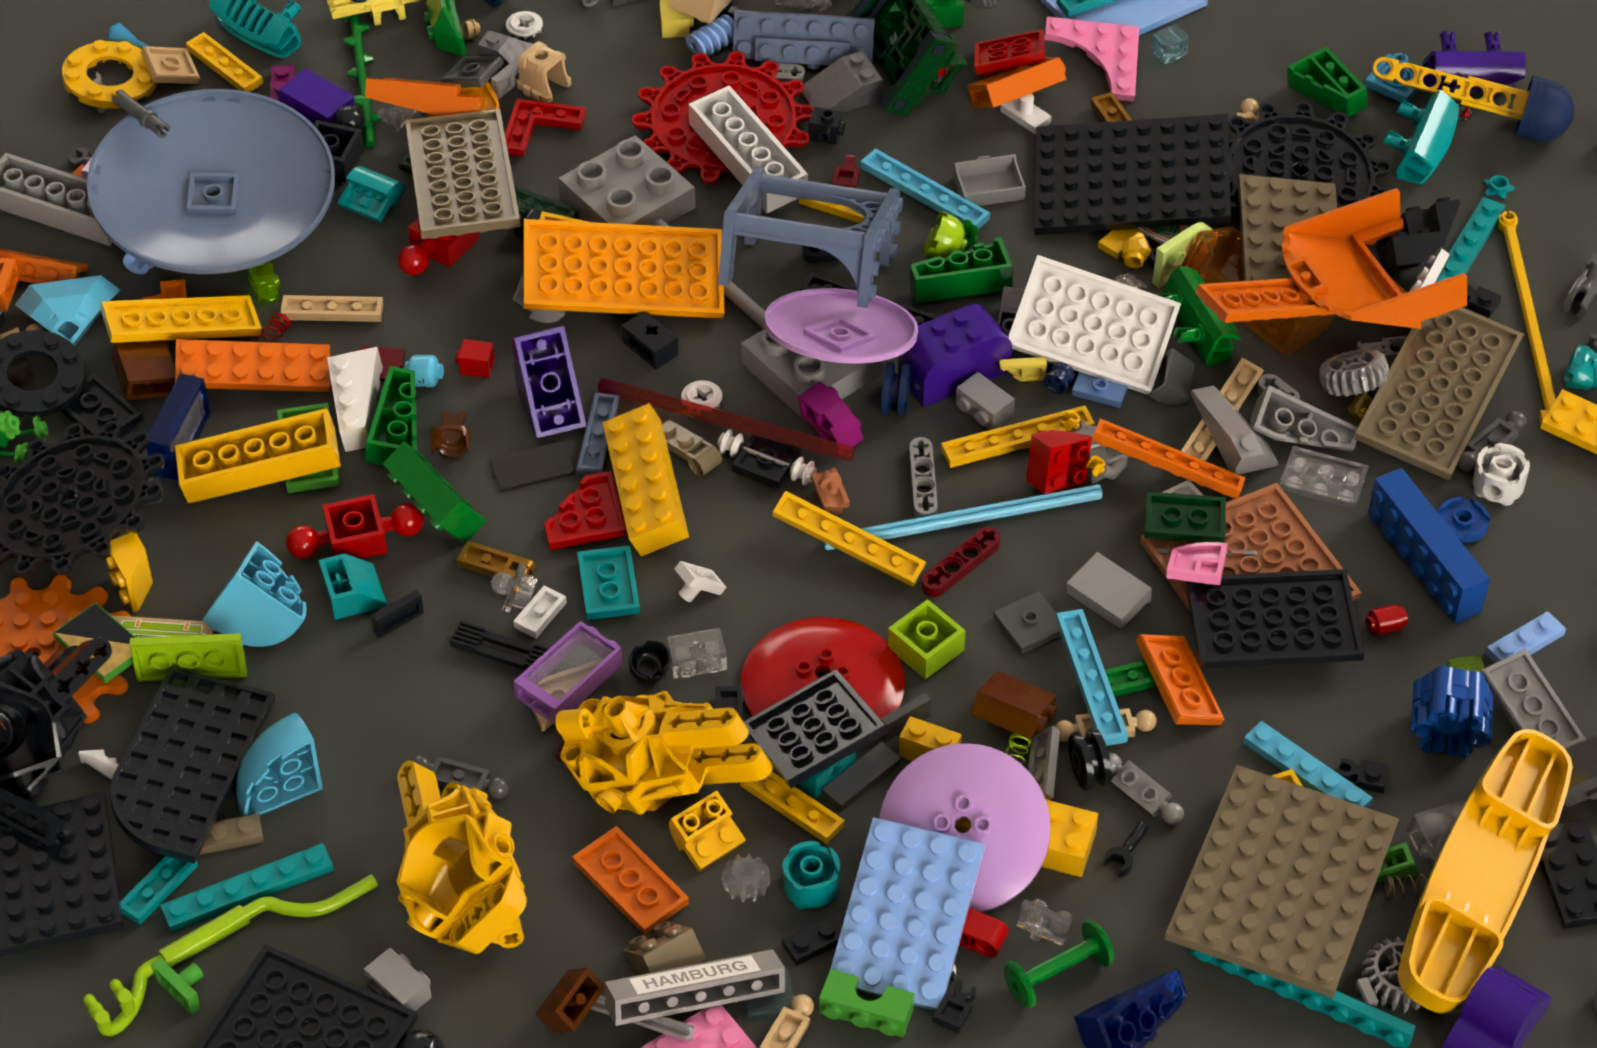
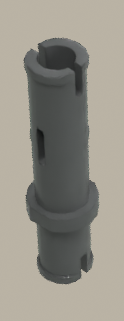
[112,90,170,138]

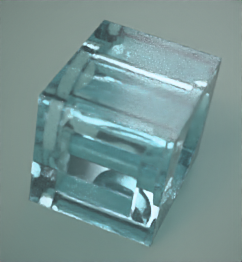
[1151,24,1189,64]

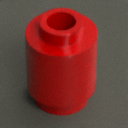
[1365,604,1408,636]

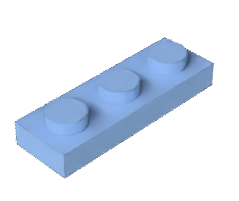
[1485,611,1566,663]

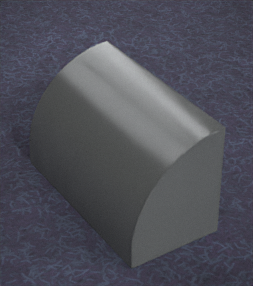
[1150,348,1195,405]

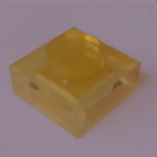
[1347,393,1372,425]

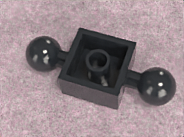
[314,106,365,182]

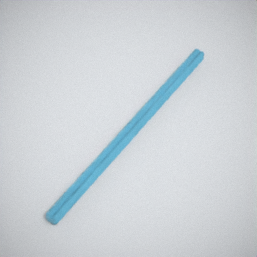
[823,484,1103,550]

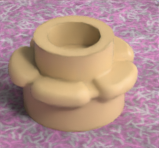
[461,19,481,41]

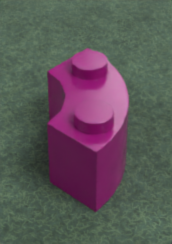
[797,381,863,456]

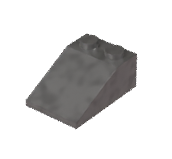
[801,50,883,113]

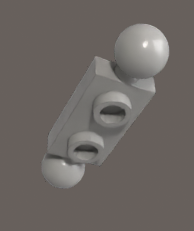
[1109,753,1184,825]

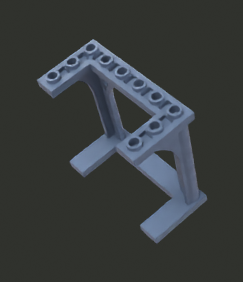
[718,167,903,308]

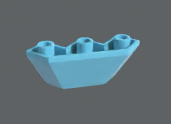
[15,275,122,346]

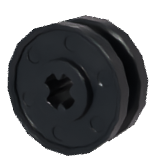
[1068,727,1112,790]

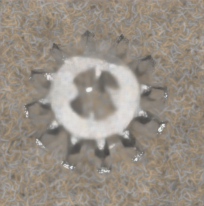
[722,853,771,903]

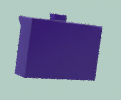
[278,68,355,124]

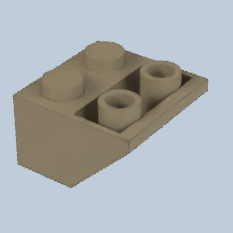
[622,921,706,975]

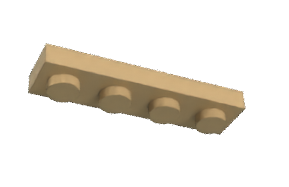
[280,295,384,322]

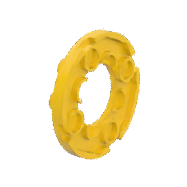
[62,40,157,109]

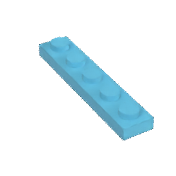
[1243,721,1373,808]

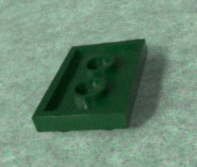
[1144,491,1226,543]

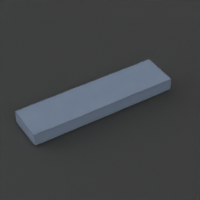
[576,393,620,476]

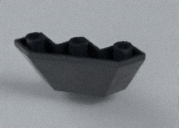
[1374,197,1460,272]

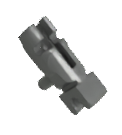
[1563,253,1597,318]

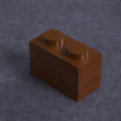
[536,967,605,1034]

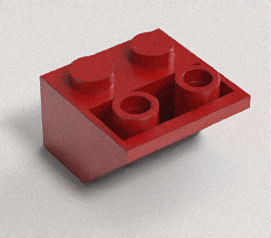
[1026,429,1092,494]

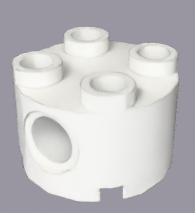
[1472,443,1530,506]

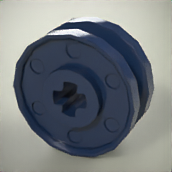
[881,361,911,416]

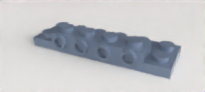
[733,10,875,69]

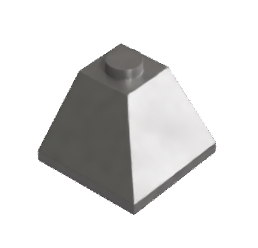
[477,30,537,78]

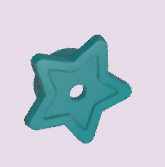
[1484,175,1515,200]

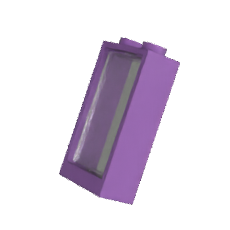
[514,621,622,726]

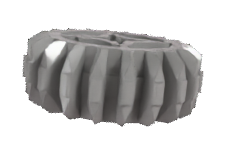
[1319,349,1389,397]
[1361,936,1420,1013]

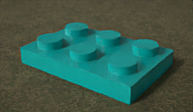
[577,545,640,620]

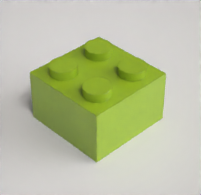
[888,599,966,680]

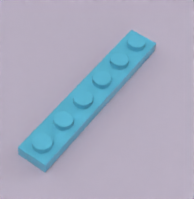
[860,148,990,230]
[1056,609,1128,746]

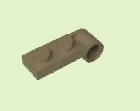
[662,420,722,477]

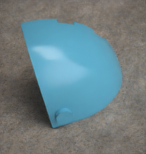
[202,541,307,647]
[236,712,323,816]

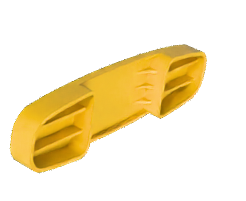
[1397,729,1573,1014]

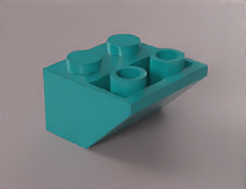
[318,553,387,620]

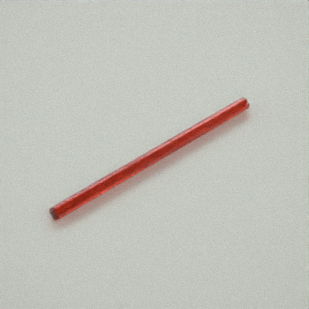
[598,378,855,461]

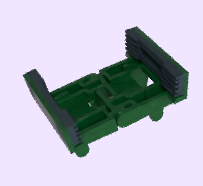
[846,0,967,116]

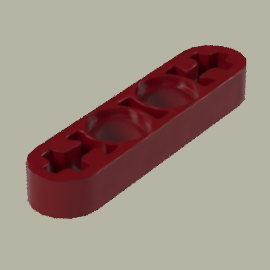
[922,527,1000,597]

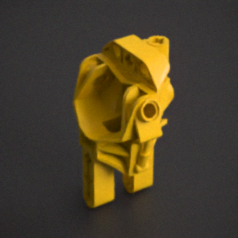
[556,691,773,815]
[396,760,527,954]

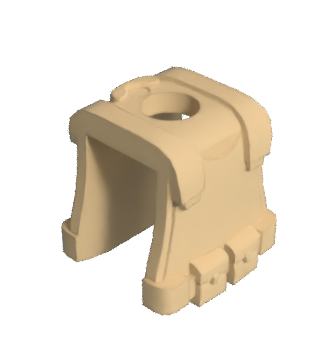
[517,41,571,103]

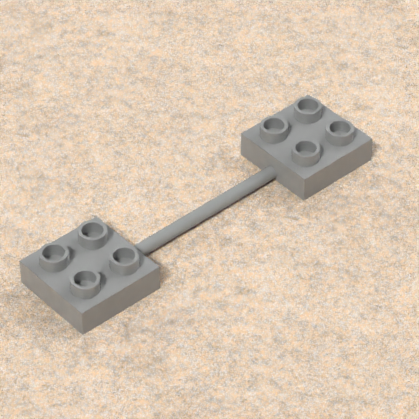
[558,135,884,422]

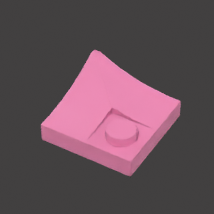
[1166,542,1228,585]

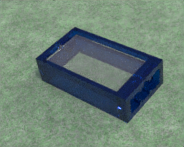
[147,374,211,480]

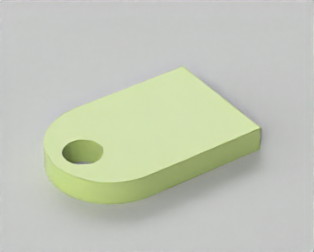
[1152,222,1214,288]

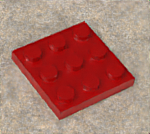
[974,29,1046,76]

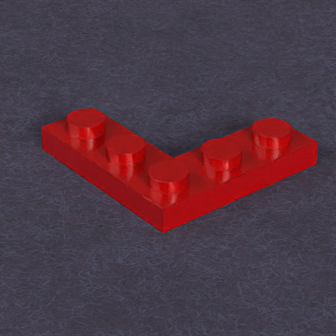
[505,99,586,157]

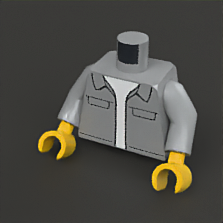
[1062,410,1128,484]

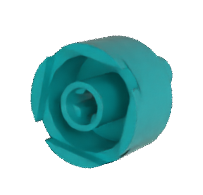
[782,841,840,910]

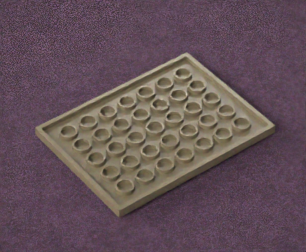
[1164,765,1399,998]

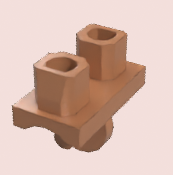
[811,467,850,516]

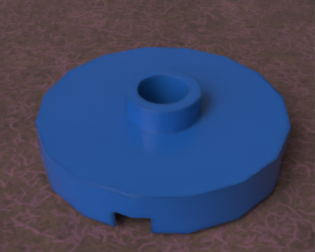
[1438,497,1490,543]

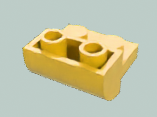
[669,790,746,872]

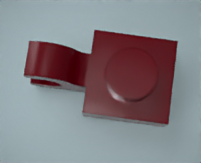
[831,154,860,188]

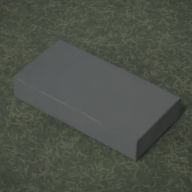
[881,693,931,741]

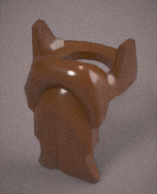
[431,411,470,458]

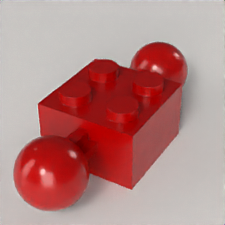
[398,217,479,276]
[286,494,424,559]

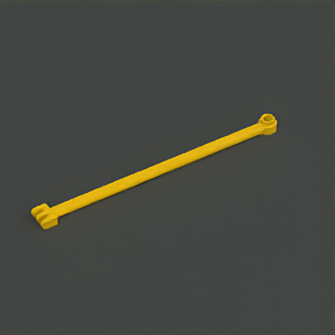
[1497,211,1556,424]

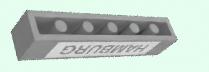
[605,949,785,1026]

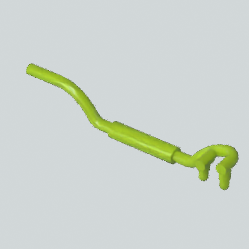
[83,874,378,1036]

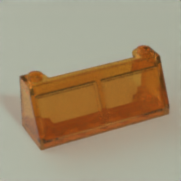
[1181,226,1336,356]

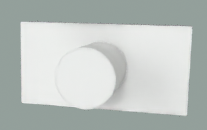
[1000,94,1052,134]
[674,561,727,602]

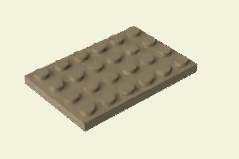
[1237,174,1337,281]

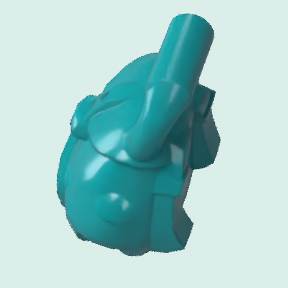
[1563,345,1597,390]

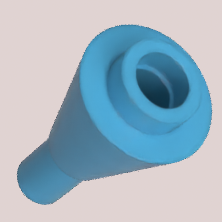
[107,23,149,49]

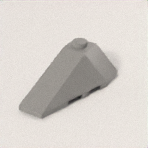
[1250,385,1358,452]

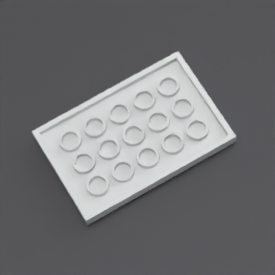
[1008,255,1181,396]

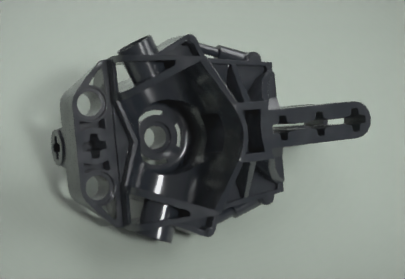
[0,637,112,798]

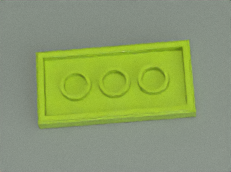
[129,633,247,682]

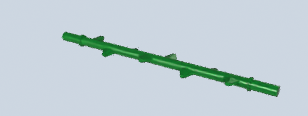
[342,14,381,148]

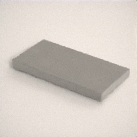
[1480,648,1586,750]

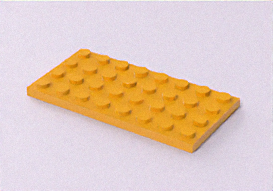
[523,219,725,318]

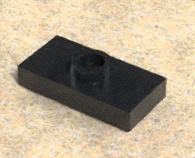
[371,590,424,638]

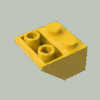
[105,533,153,613]

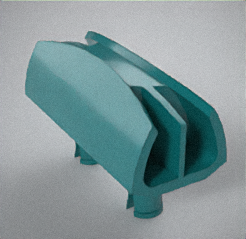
[208,0,301,59]
[1383,90,1459,185]

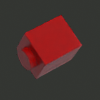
[455,339,495,378]

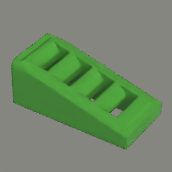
[1376,842,1418,883]

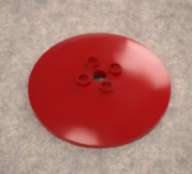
[741,617,905,720]

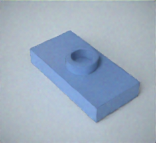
[1072,372,1128,408]

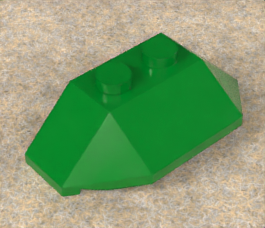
[424,0,467,57]

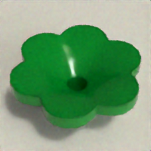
[962,219,979,251]

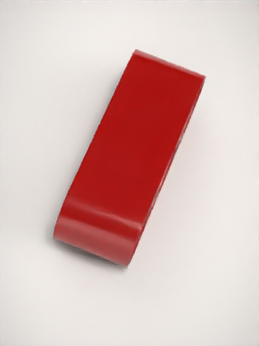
[959,908,1009,957]

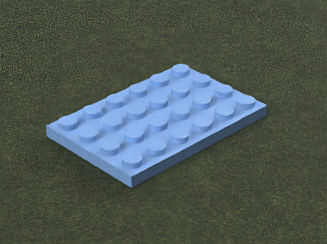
[830,817,985,1011]

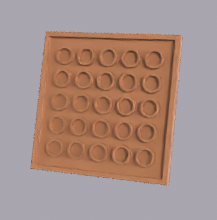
[1140,483,1361,611]

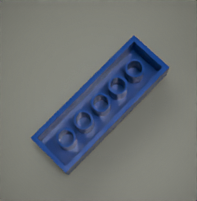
[1368,468,1490,623]

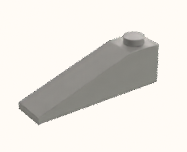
[1190,385,1278,475]

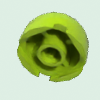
[923,211,967,259]

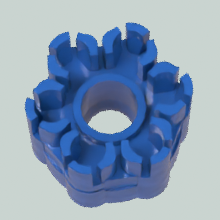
[1410,666,1494,758]

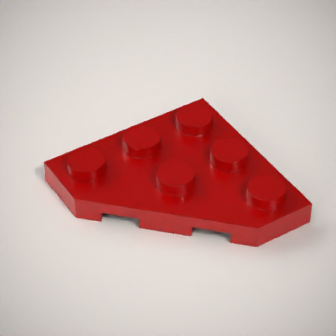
[544,471,627,550]

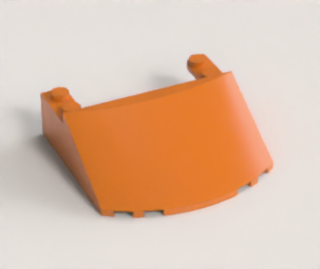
[1282,188,1467,329]

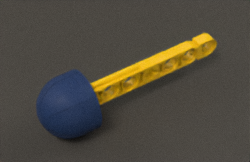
[1372,57,1574,142]

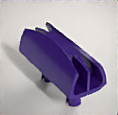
[1422,31,1526,92]

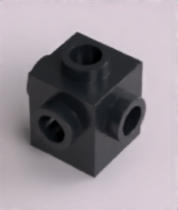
[808,107,845,145]

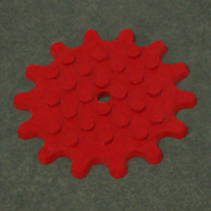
[631,51,814,185]

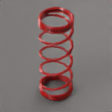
[256,313,291,343]

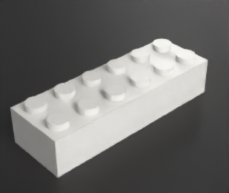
[689,85,808,213]

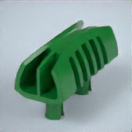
[1155,266,1242,367]

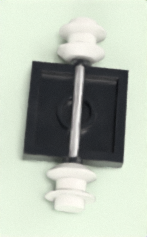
[717,429,817,489]

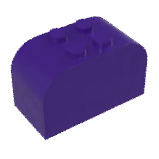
[898,304,1012,408]

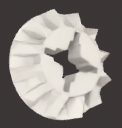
[506,11,543,40]
[681,380,722,414]

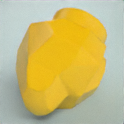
[1122,232,1151,269]

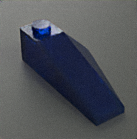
[1074,969,1188,1048]

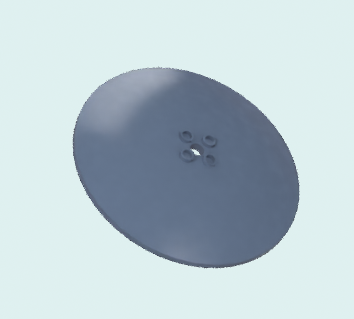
[87,89,335,274]

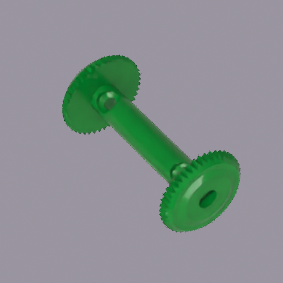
[1004,919,1114,1008]

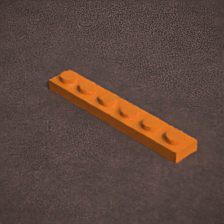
[1092,419,1246,499]

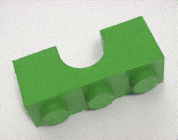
[819,969,915,1038]

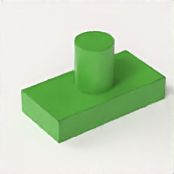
[151,958,204,1016]

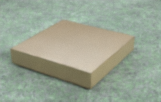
[141,46,200,84]

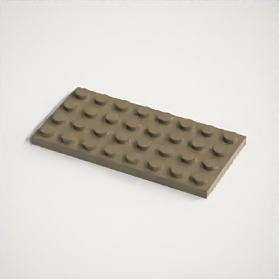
[405,109,521,239]
[1353,308,1524,481]

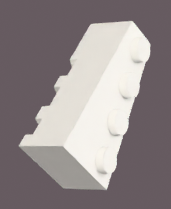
[327,347,383,452]

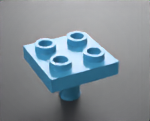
[1364,53,1424,102]

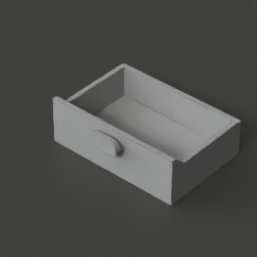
[954,154,1026,206]
[1067,552,1152,630]

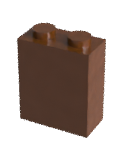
[111,340,177,400]
[971,671,1058,739]

